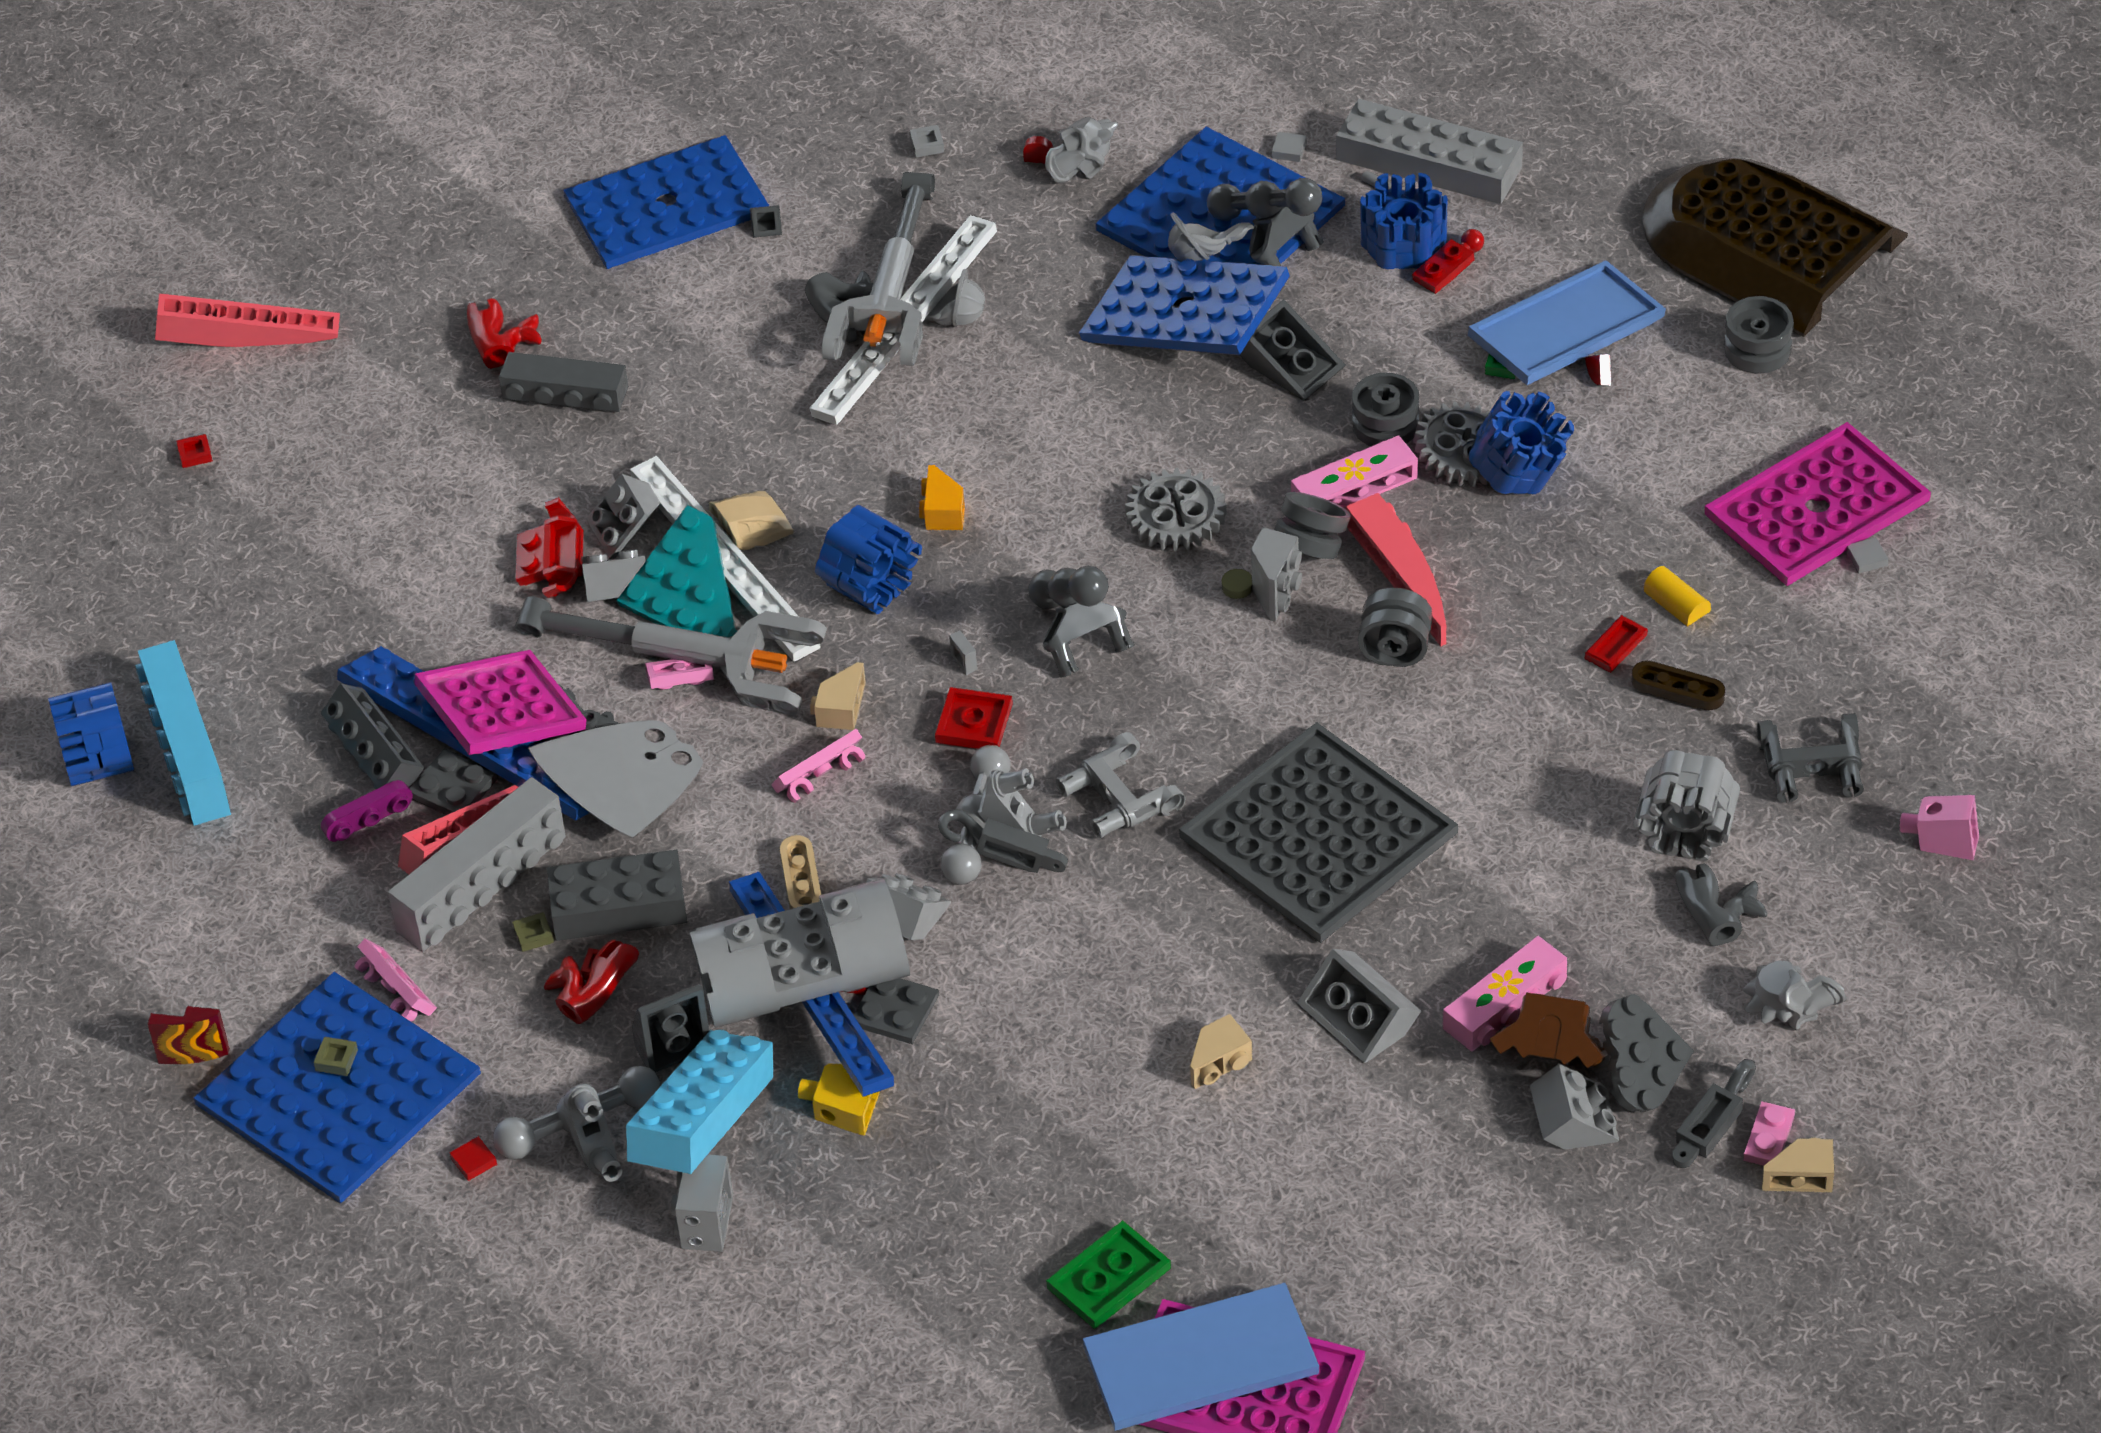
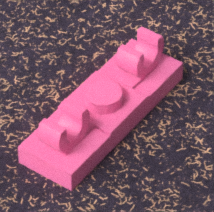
[771,729,865,803]
[354,938,437,1022]

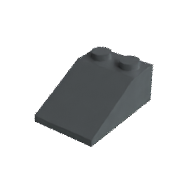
[1240,299,1346,401]
[632,984,709,1072]

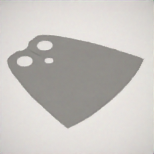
[528,720,703,838]

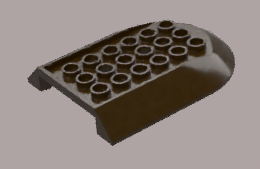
[1642,157,1908,337]

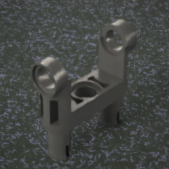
[1757,713,1864,803]

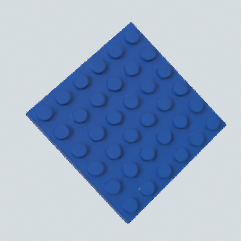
[1096,126,1345,265]
[194,971,481,1204]

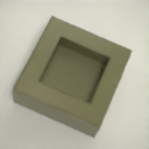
[512,912,554,952]
[314,1037,358,1076]

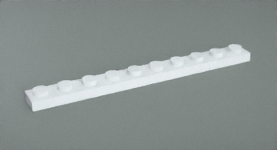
[810,215,997,425]
[630,456,820,662]

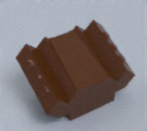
[1490,992,1609,1068]

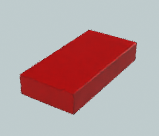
[1584,615,1648,673]

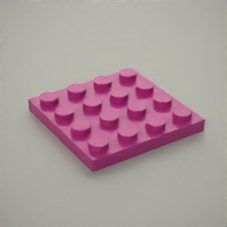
[414,650,587,755]

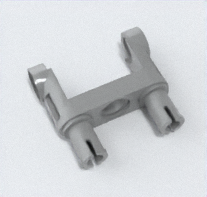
[1056,732,1186,839]

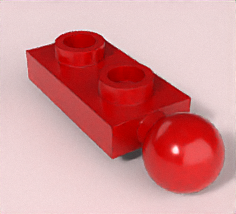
[1412,229,1485,294]

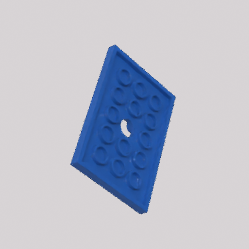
[563,135,769,269]
[1079,255,1290,355]

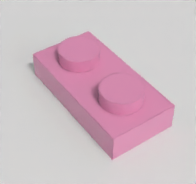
[645,659,714,690]
[1743,1101,1795,1166]

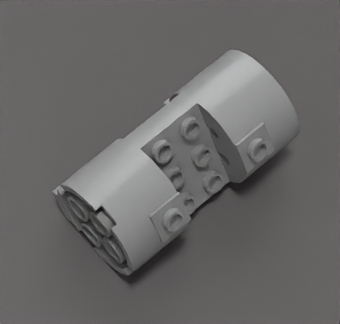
[689,878,910,1028]

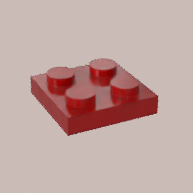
[935,687,1013,749]

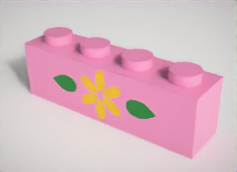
[1291,435,1418,509]
[1443,936,1567,1052]

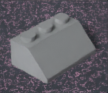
[1297,949,1421,1063]

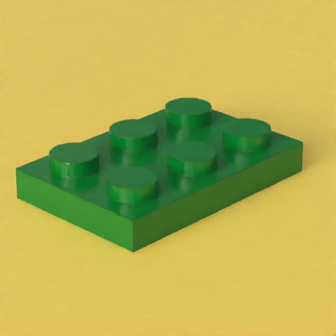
[1046,1220,1171,1329]

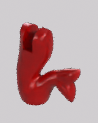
[466,298,542,369]
[544,940,639,1024]

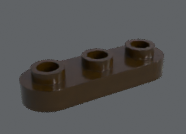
[1631,661,1725,710]

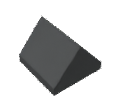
[750,205,782,238]

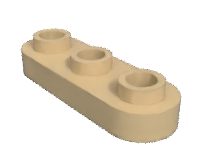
[780,835,821,909]

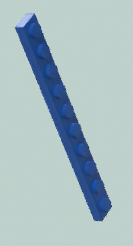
[729,872,894,1097]

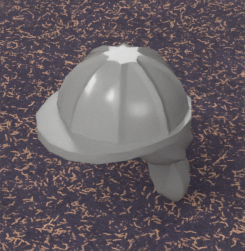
[1168,212,1254,262]
[923,269,985,327]

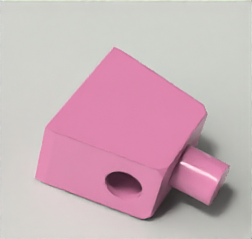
[1900,795,1979,860]

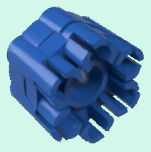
[1360,173,1448,269]
[1469,391,1574,495]
[815,505,922,614]
[48,682,134,787]

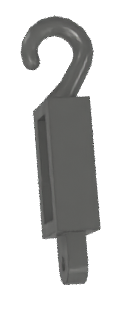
[938,810,1068,873]
[1672,1059,1756,1168]

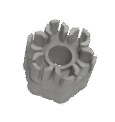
[1633,750,1740,861]

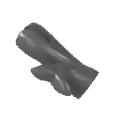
[805,271,873,343]
[1675,863,1767,946]

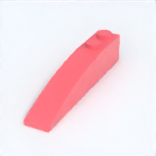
[155,294,340,347]
[1346,493,1446,646]
[398,785,518,874]

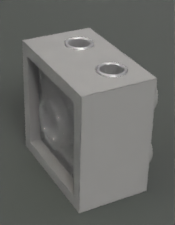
[671,1155,733,1252]

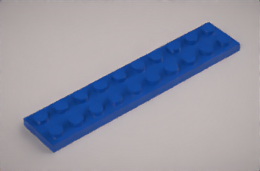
[337,646,590,821]

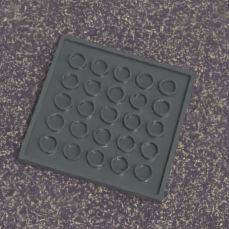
[1179,722,1458,943]

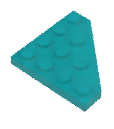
[616,505,737,638]

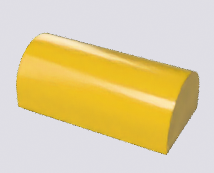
[1644,566,1711,627]

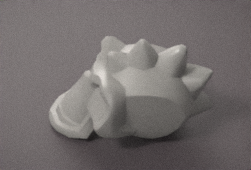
[1045,116,1118,183]
[1743,961,1847,1030]

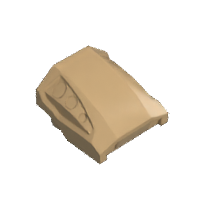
[709,491,794,550]

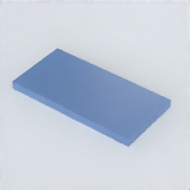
[1468,260,1666,385]
[1083,1283,1319,1431]

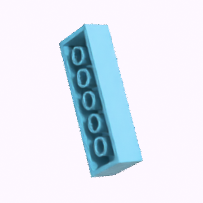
[135,640,231,826]
[626,1030,773,1174]

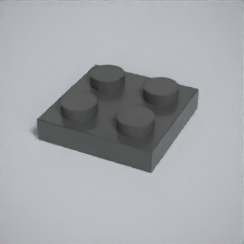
[409,748,498,815]
[854,978,939,1045]

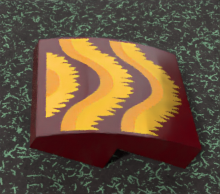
[147,1006,230,1064]

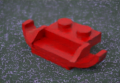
[515,497,584,598]

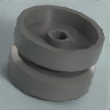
[1724,296,1794,374]
[1352,373,1419,447]
[1274,492,1351,559]
[1358,588,1433,667]

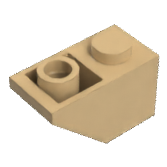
[1190,1014,1252,1089]

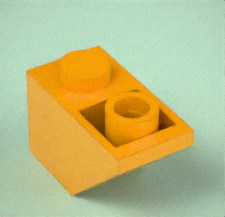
[919,465,965,530]

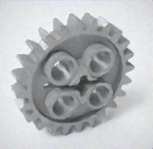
[1413,401,1491,487]
[1125,468,1227,551]

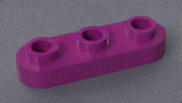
[321,780,413,842]

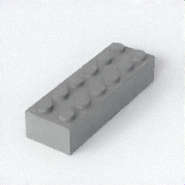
[1336,99,1523,204]
[388,777,566,952]

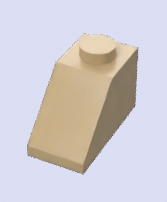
[810,662,866,730]
[1762,1138,1834,1192]

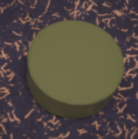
[1221,569,1252,599]

